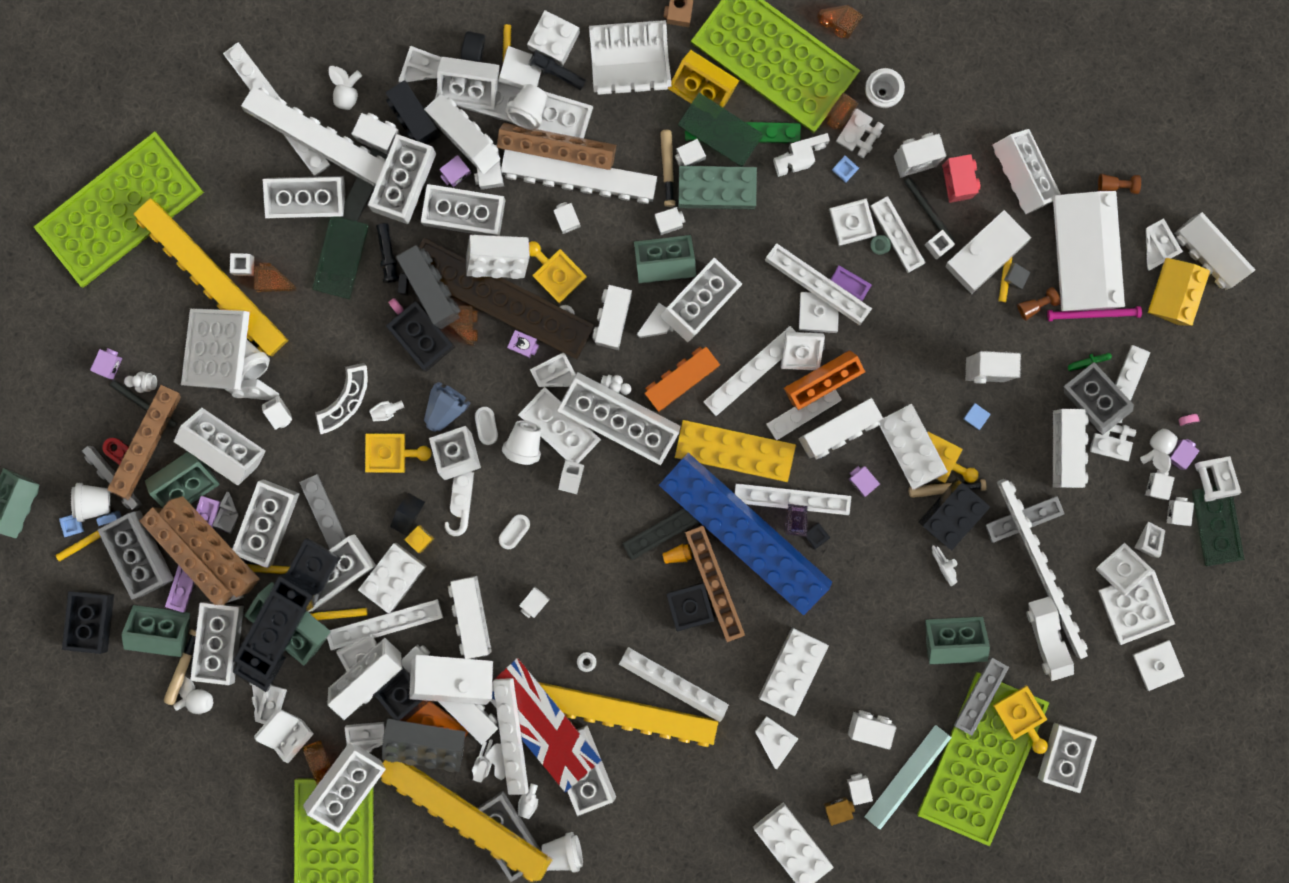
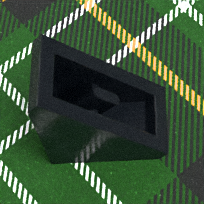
[390,493,425,536]

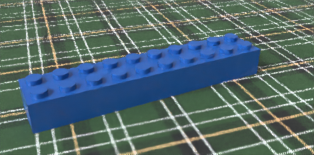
[659,453,832,615]

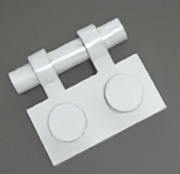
[836,109,884,158]
[1090,424,1136,461]

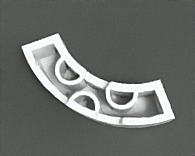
[315,363,367,434]
[1026,596,1074,681]

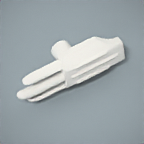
[932,545,957,586]
[472,739,495,783]

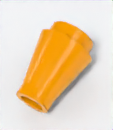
[663,544,692,564]

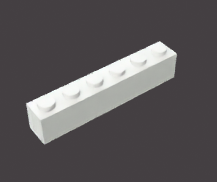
[402,644,499,745]

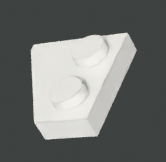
[1145,218,1183,271]
[530,353,576,387]

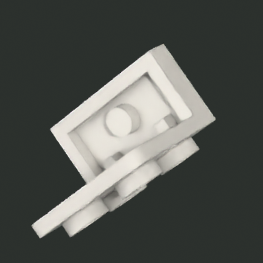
[254,709,314,763]

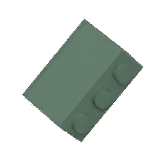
[634,235,696,283]
[145,452,220,508]
[0,468,39,538]
[121,605,191,657]
[925,617,990,664]

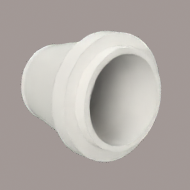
[865,68,905,108]
[505,84,547,130]
[242,338,270,381]
[502,421,541,465]
[71,483,111,522]
[542,832,583,872]

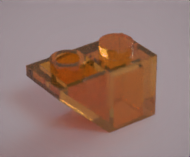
[817,5,863,39]
[449,306,478,346]
[303,740,331,785]

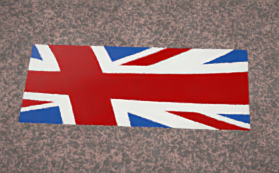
[491,658,602,792]

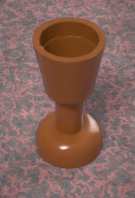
[1098,174,1141,194]
[1017,287,1061,321]

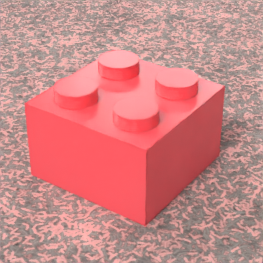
[942,154,980,203]

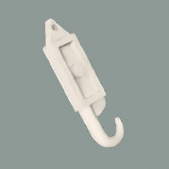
[445,471,474,536]

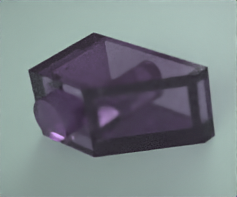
[785,504,807,537]

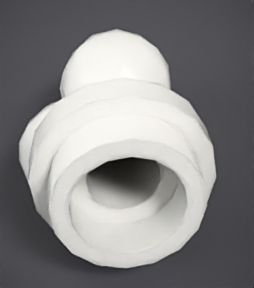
[124,371,157,393]
[601,375,631,395]

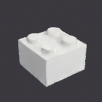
[527,10,580,67]
[352,113,401,155]
[429,426,481,480]
[848,710,896,750]

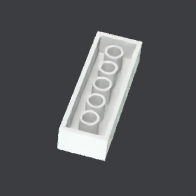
[558,372,680,465]

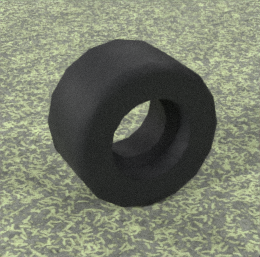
[460,31,485,62]

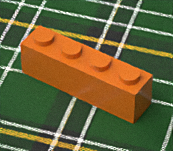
[644,346,720,412]
[784,350,865,410]

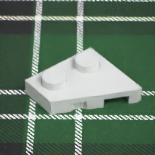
[399,46,442,82]
[225,379,279,400]
[250,683,287,724]
[755,716,798,769]
[345,722,385,753]

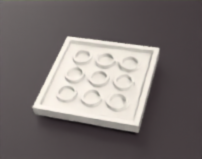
[181,309,250,390]

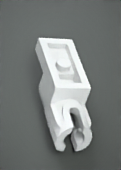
[773,133,830,177]

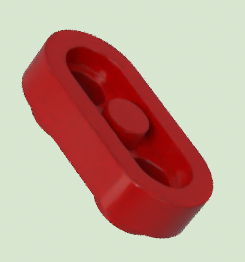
[103,438,129,465]

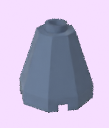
[424,382,471,432]

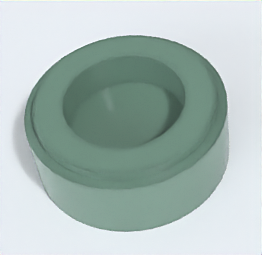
[871,235,891,255]

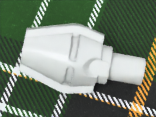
[369,401,404,421]
[518,783,538,819]

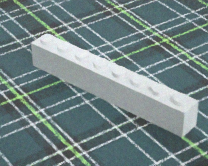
[241,86,386,187]
[501,149,657,204]

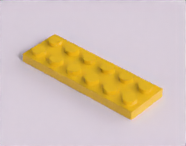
[675,420,796,482]

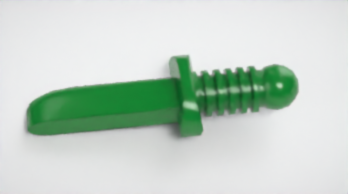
[1068,353,1112,371]

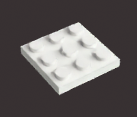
[1098,570,1175,645]

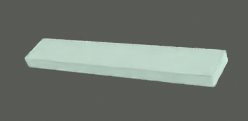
[865,725,952,830]

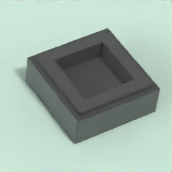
[1004,263,1030,290]

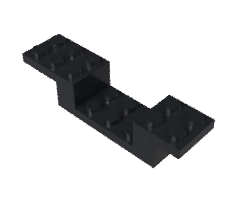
[233,538,341,692]

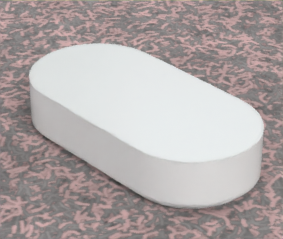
[475,407,498,445]
[499,515,530,549]

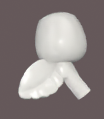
[329,66,362,110]
[1140,429,1178,473]
[173,677,213,714]

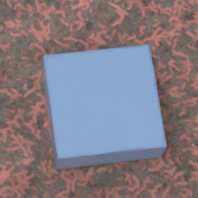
[832,156,859,183]
[963,403,991,430]
[96,511,121,526]
[59,515,84,537]

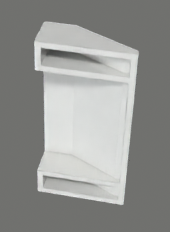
[1053,191,1125,311]

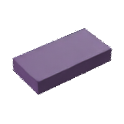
[830,266,872,301]

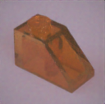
[826,92,859,130]
[254,263,296,292]

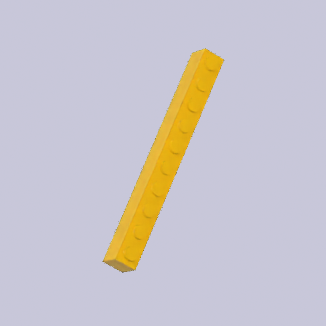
[134,198,289,356]
[538,682,718,747]
[381,760,553,882]

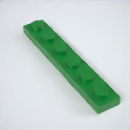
[685,121,801,143]

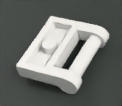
[1195,456,1241,501]

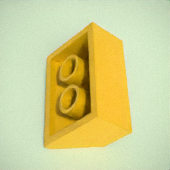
[668,50,739,119]
[1148,258,1210,326]

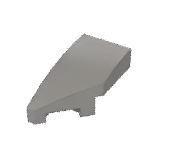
[212,492,239,534]

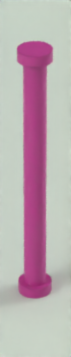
[1047,306,1142,322]

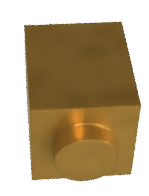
[824,797,855,826]

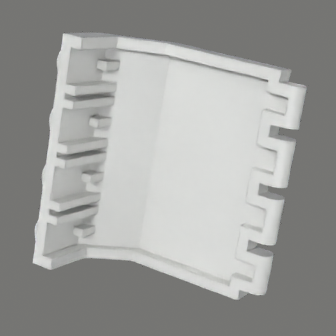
[589,20,671,95]

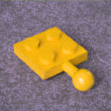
[529,241,587,304]
[927,432,979,484]
[365,434,432,473]
[993,686,1048,754]

